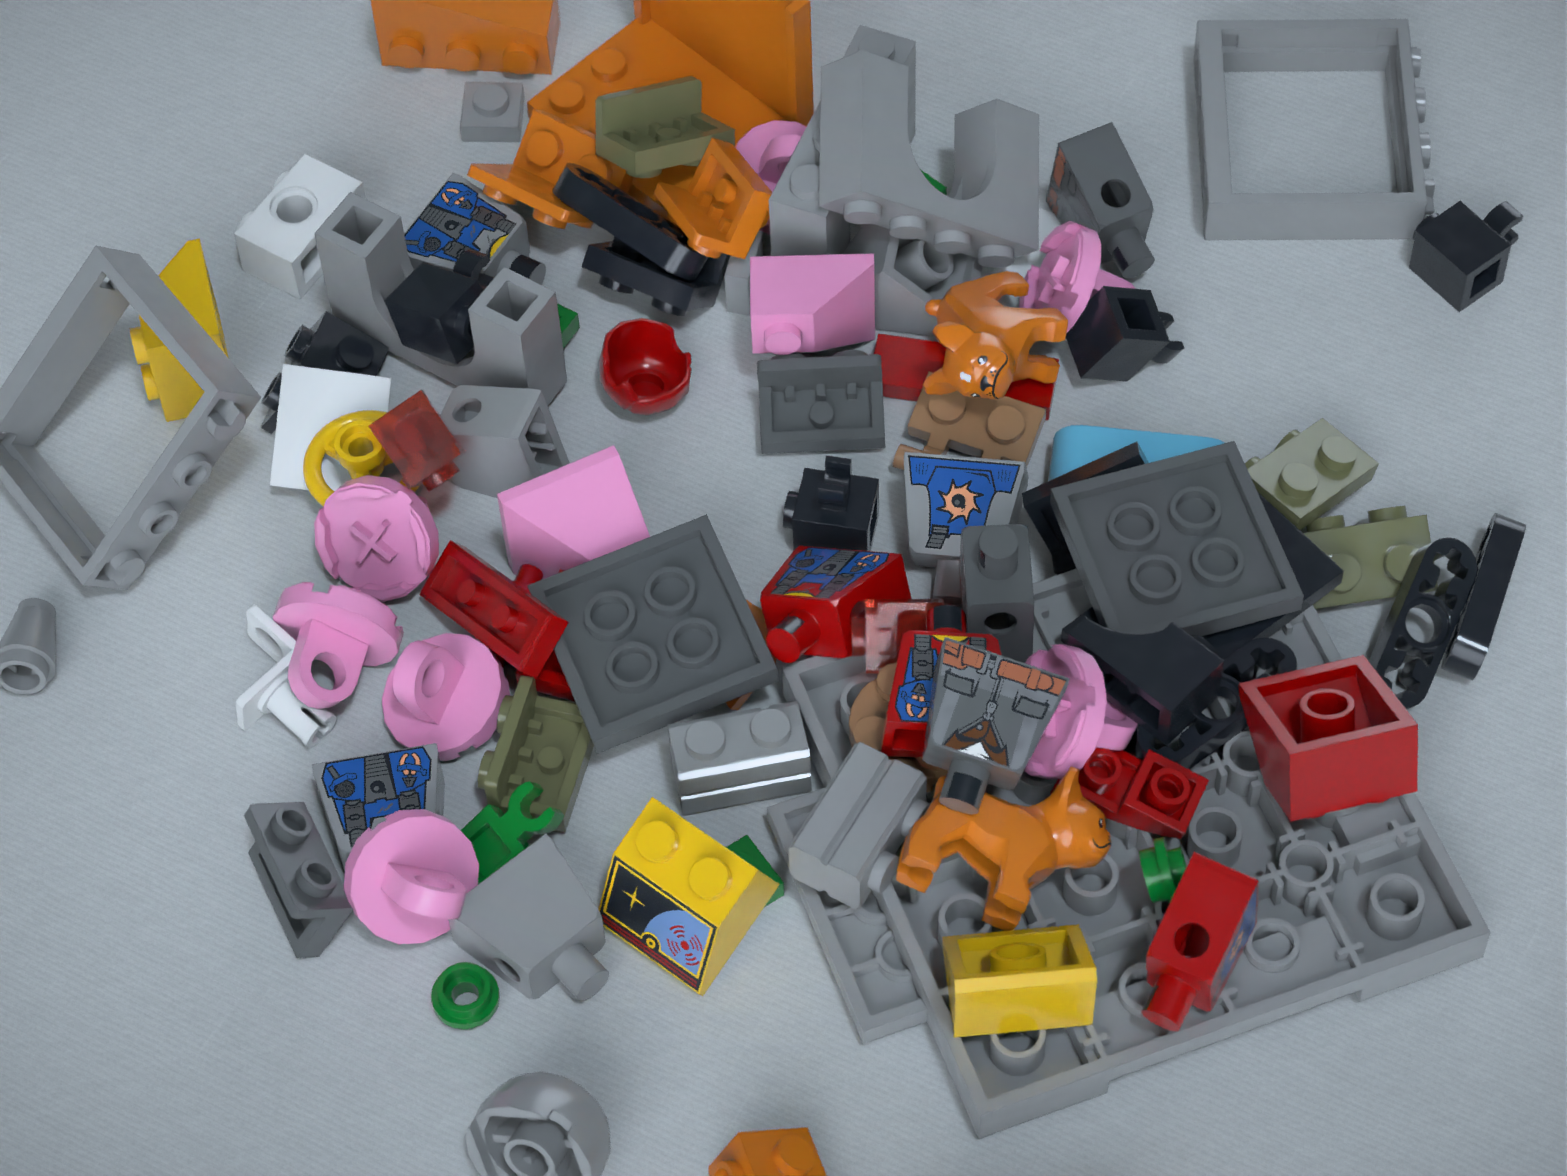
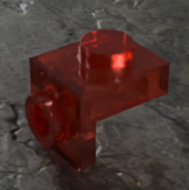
[369,390,466,492]
[852,598,944,674]

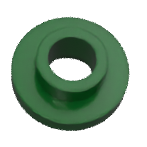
[1139,837,1187,903]
[431,962,500,1029]

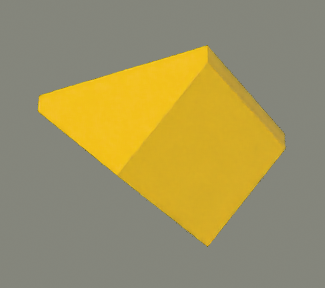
[942,924,1097,1038]

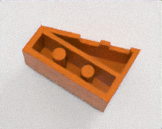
[370,0,560,75]

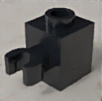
[1409,201,1523,312]
[384,249,494,364]
[1066,286,1185,381]
[783,455,879,551]

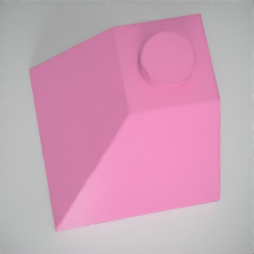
[750,253,875,355]
[497,445,650,580]

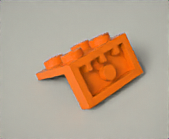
[467,110,634,229]

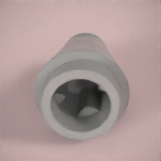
[0,598,56,694]

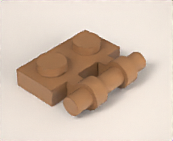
[893,371,1046,470]

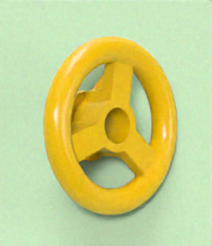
[303,410,427,506]

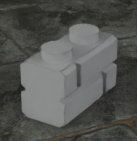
[667,701,812,815]
[788,742,930,909]

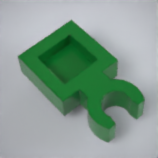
[460,781,565,885]

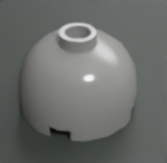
[465,1071,611,1176]

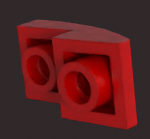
[1050,747,1209,839]

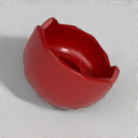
[599,318,692,415]

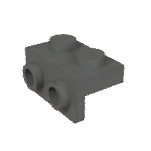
[757,350,885,454]
[244,802,353,958]

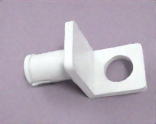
[236,604,337,748]

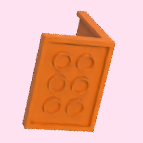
[527,0,814,228]

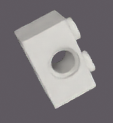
[234,154,366,299]

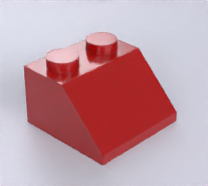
[1239,655,1418,821]

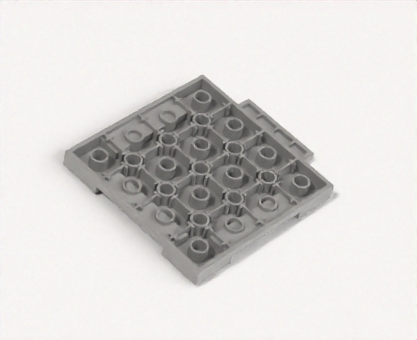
[767,569,1490,1139]

